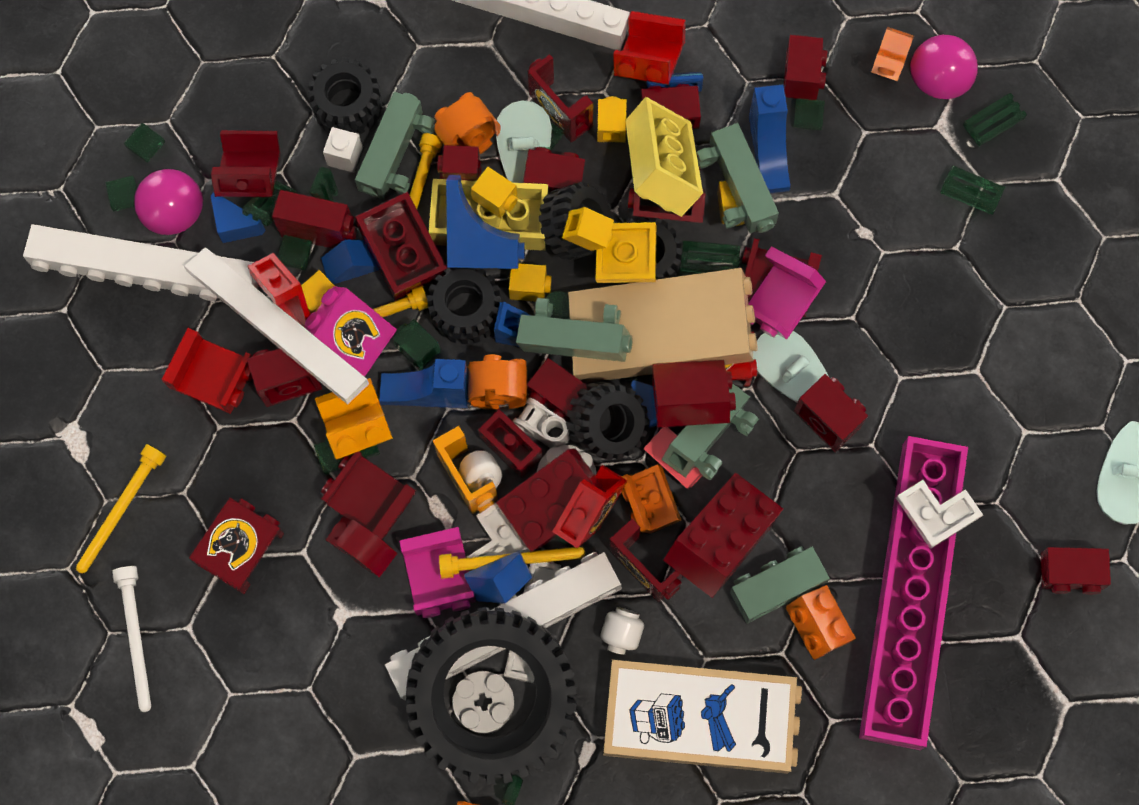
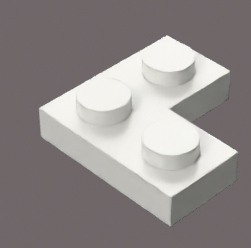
[896,480,983,549]
[467,503,531,558]

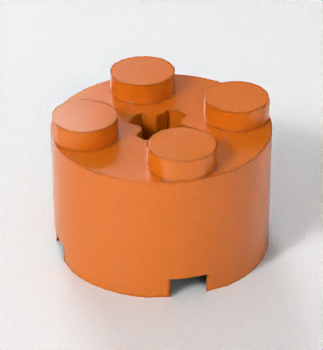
[434,92,501,155]
[467,354,527,410]

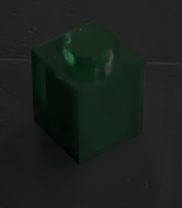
[393,319,441,371]

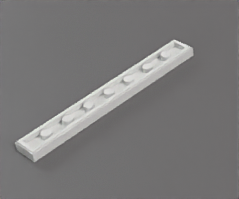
[184,247,369,405]

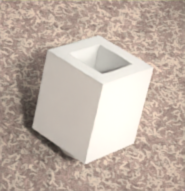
[323,127,363,173]

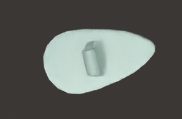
[496,100,552,183]
[753,331,829,402]
[1096,421,1139,525]

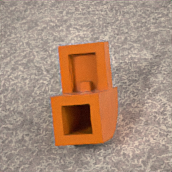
[871,27,914,81]

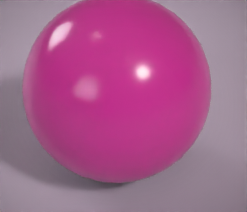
[910,34,978,99]
[134,169,203,235]

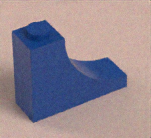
[749,84,790,193]
[446,175,525,269]
[379,359,468,408]

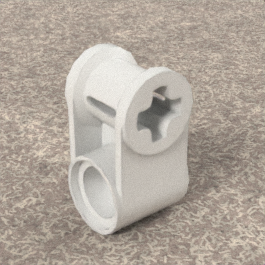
[513,398,569,448]

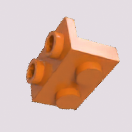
[621,464,682,534]
[786,585,856,660]

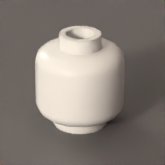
[459,450,502,493]
[600,607,644,655]

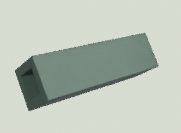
[355,91,435,200]
[697,123,779,234]
[516,298,633,362]
[661,384,759,480]

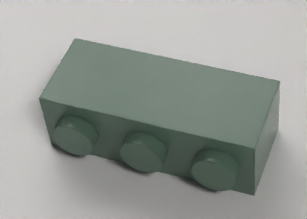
[730,546,830,624]

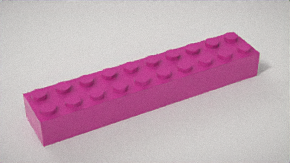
[859,436,968,750]

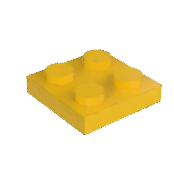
[596,222,657,283]

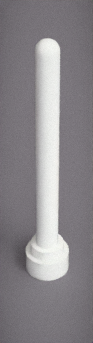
[112,566,151,712]

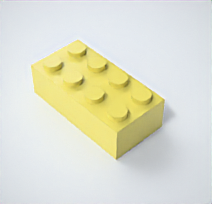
[625,97,703,217]
[429,179,549,251]

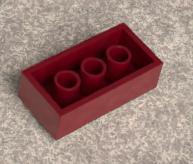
[663,472,784,598]

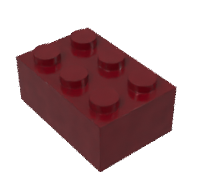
[355,192,447,300]
[496,448,606,552]

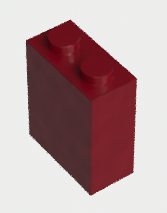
[272,190,357,249]
[652,360,736,427]

